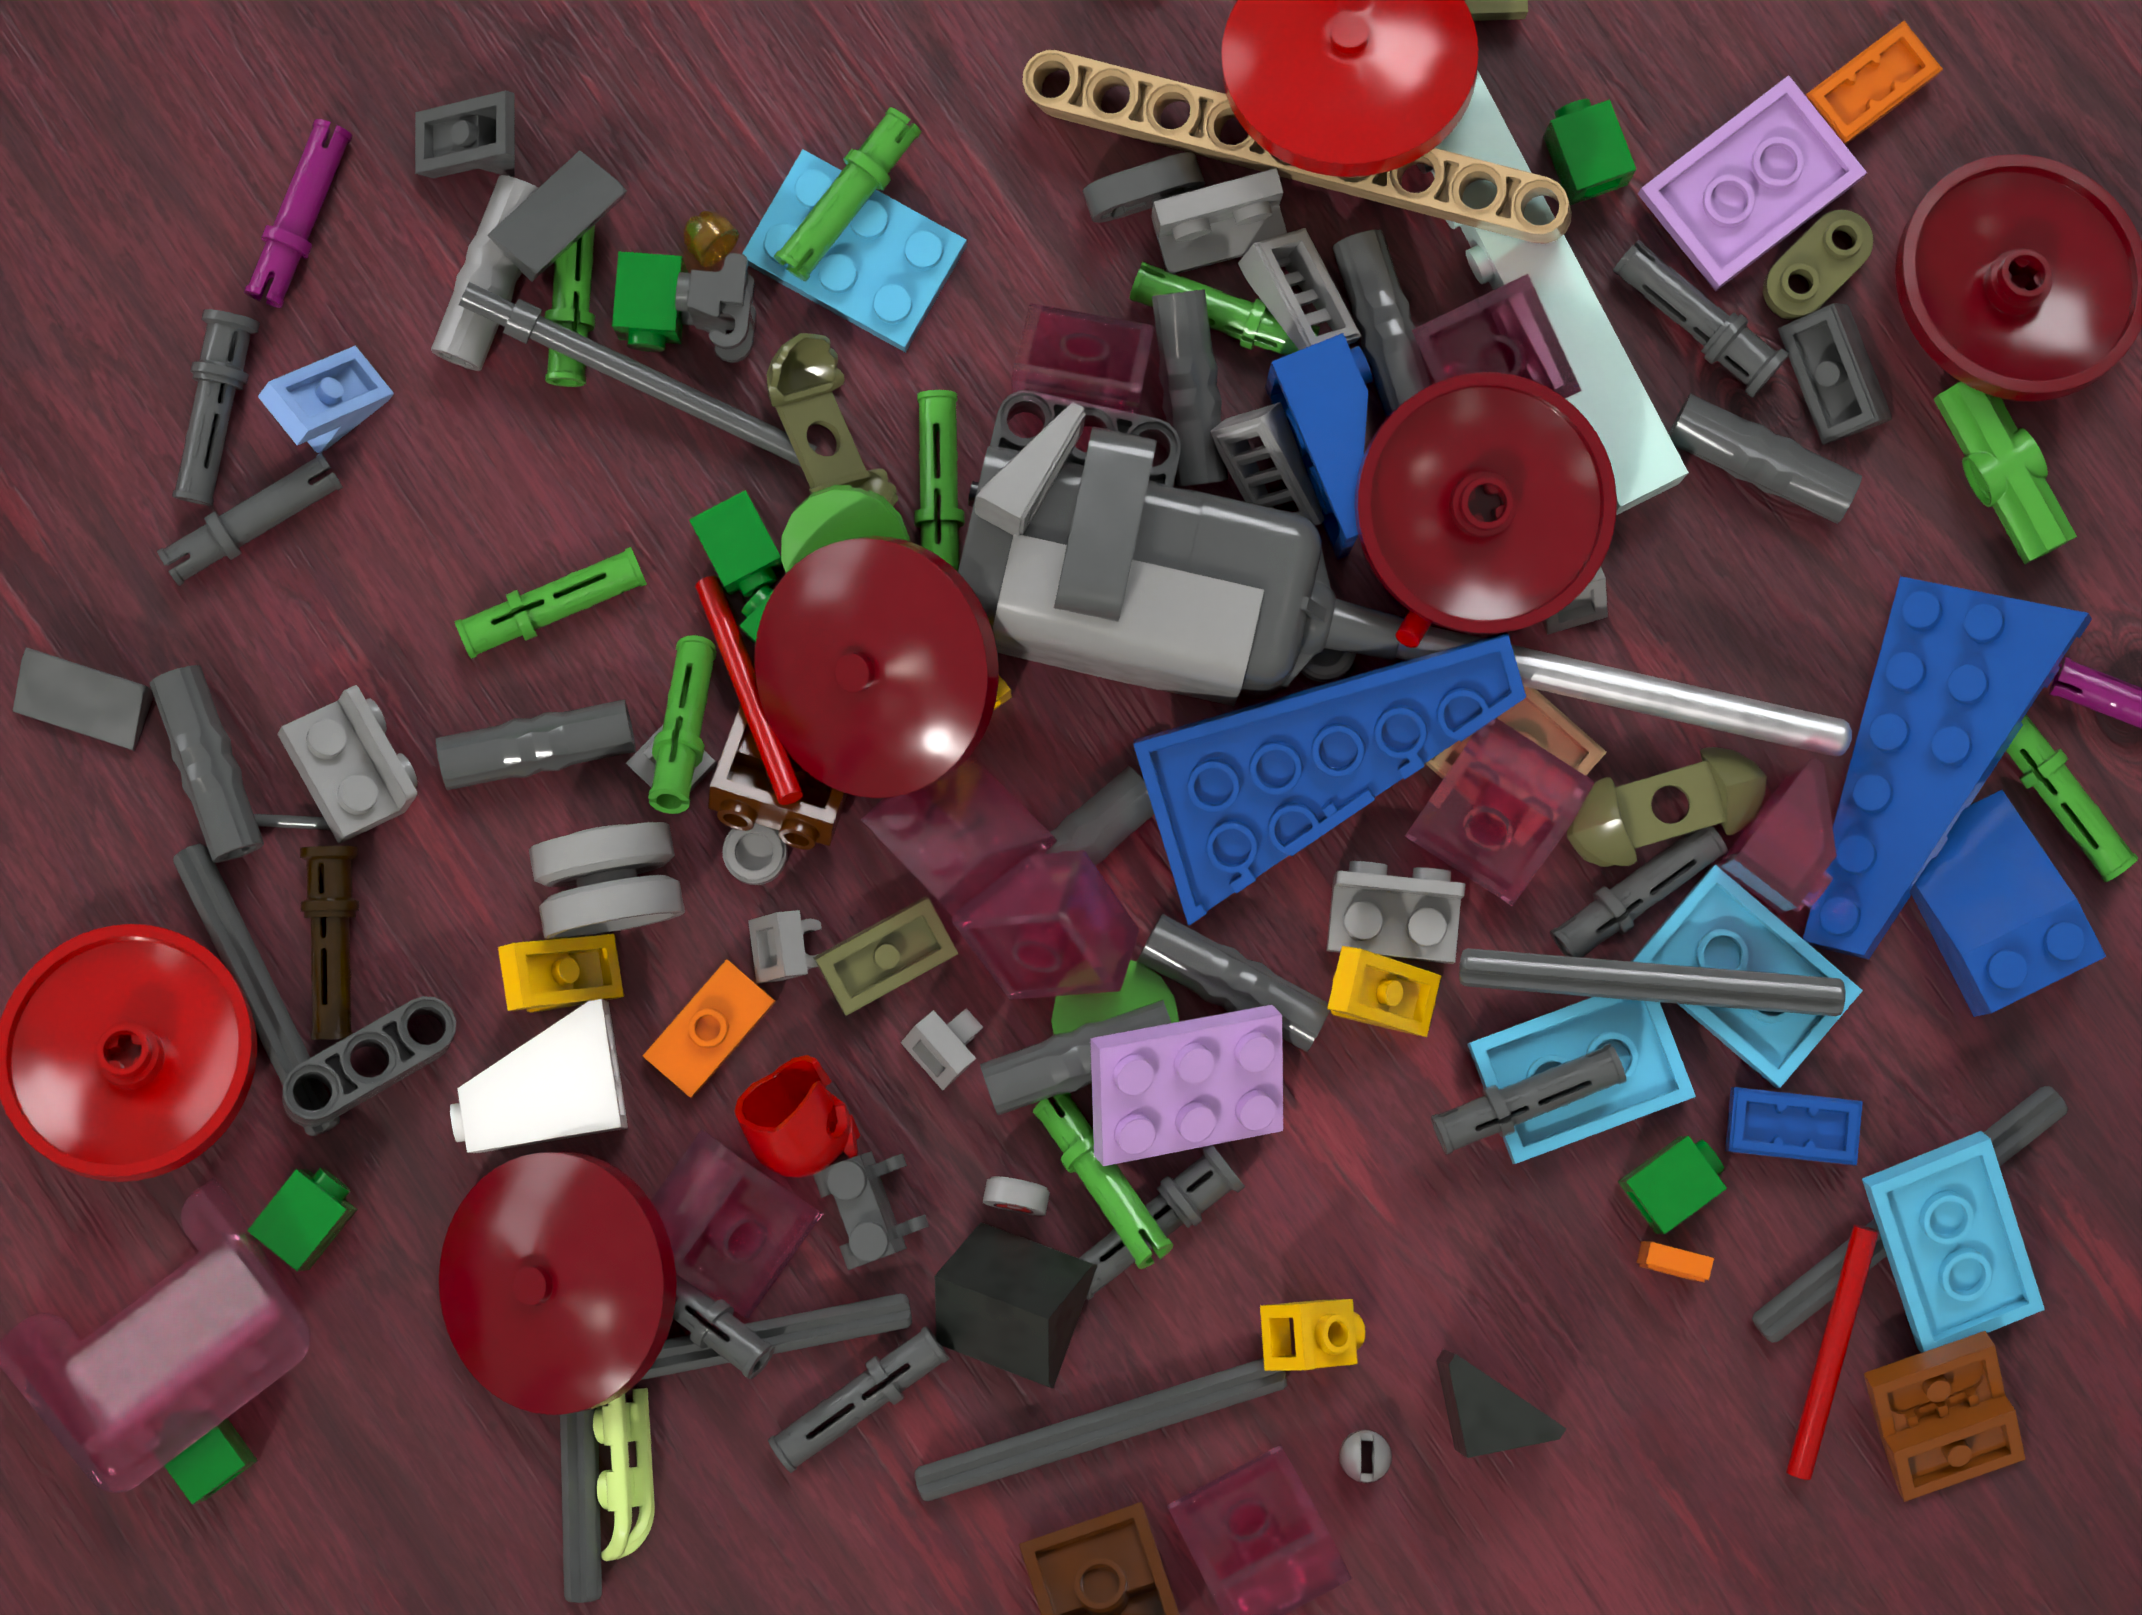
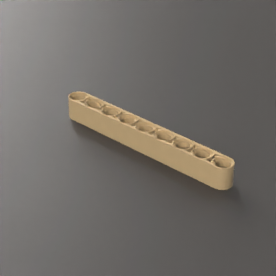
[1023,50,1572,244]

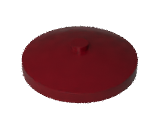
[1895,154,2142,401]
[1355,372,1617,634]
[755,536,999,798]
[439,1151,677,1415]

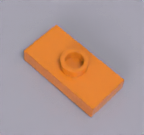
[1805,21,1943,145]
[643,959,776,1098]

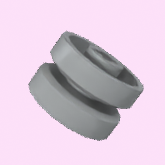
[529,822,685,939]

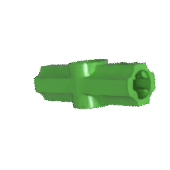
[1933,382,2077,565]

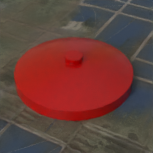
[1221,0,1479,177]
[0,924,257,1182]

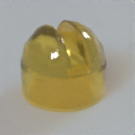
[683,211,739,267]

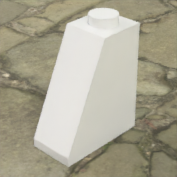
[450,999,628,1153]

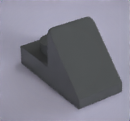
[415,90,515,179]

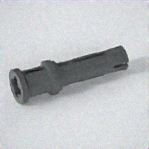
[1613,240,1790,398]
[172,309,260,506]
[1079,1145,1245,1300]

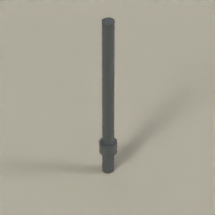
[459,282,817,467]

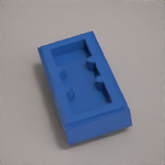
[1725,1087,1863,1166]

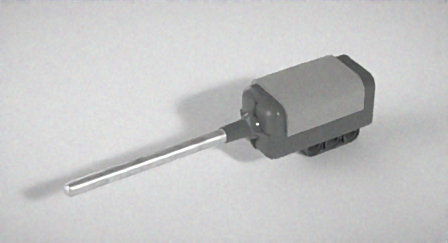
[958,390,1852,756]

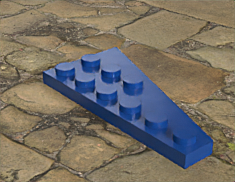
[1803,576,2092,960]
[1133,632,1526,926]

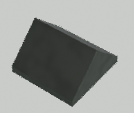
[934,1222,1098,1388]
[1436,1349,1567,1458]

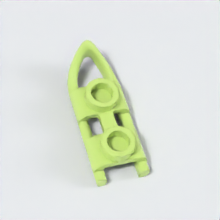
[593,1388,655,1561]

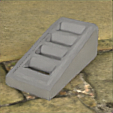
[1238,228,1361,350]
[975,402,1086,536]
[1210,402,1325,525]

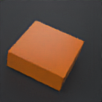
[1636,1241,1714,1282]

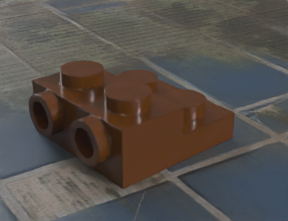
[708,704,848,850]
[1019,1502,1180,1615]

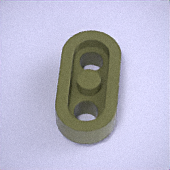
[1763,210,1873,321]

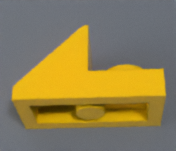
[498,934,624,1013]
[1327,946,1441,1037]

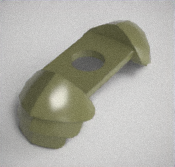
[766,333,899,506]
[1567,747,1767,867]

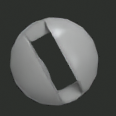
[1339,1430,1392,1483]

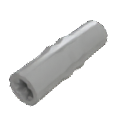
[431,175,538,371]

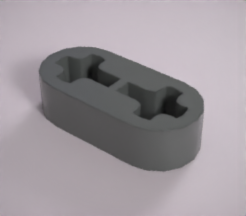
[1082,152,1205,223]

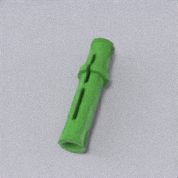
[774,107,921,281]
[545,225,595,387]
[1129,262,1321,356]
[914,390,965,572]
[454,547,647,659]
[648,635,717,814]
[2006,714,2139,882]
[1033,1093,1174,1269]

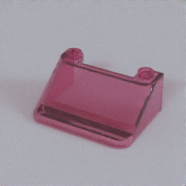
[0,1177,311,1493]

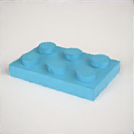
[742,149,967,353]
[1630,864,1863,1088]
[1467,997,1696,1164]
[1862,1131,2045,1353]

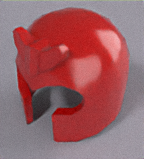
[734,1055,861,1178]

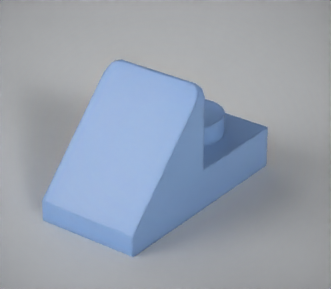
[258,345,394,453]

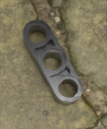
[1054,426,1157,622]
[282,996,456,1127]

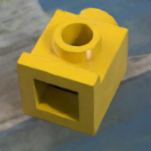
[1260,1299,1365,1371]

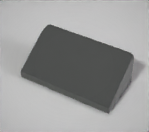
[487,151,627,282]
[1778,303,1892,445]
[13,647,154,751]

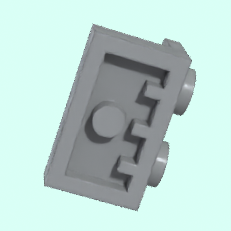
[1151,168,1287,275]
[277,685,418,844]
[1326,861,1465,964]

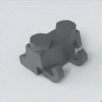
[675,253,757,363]
[813,1151,929,1270]

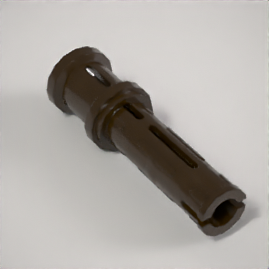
[300,846,359,1040]

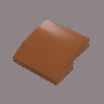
[1863,1331,2026,1502]

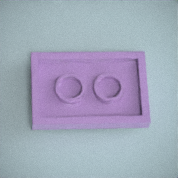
[1638,75,1867,292]
[1090,1005,1283,1166]

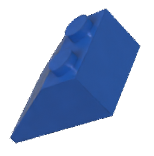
[1265,333,1373,560]
[1910,790,2106,1017]

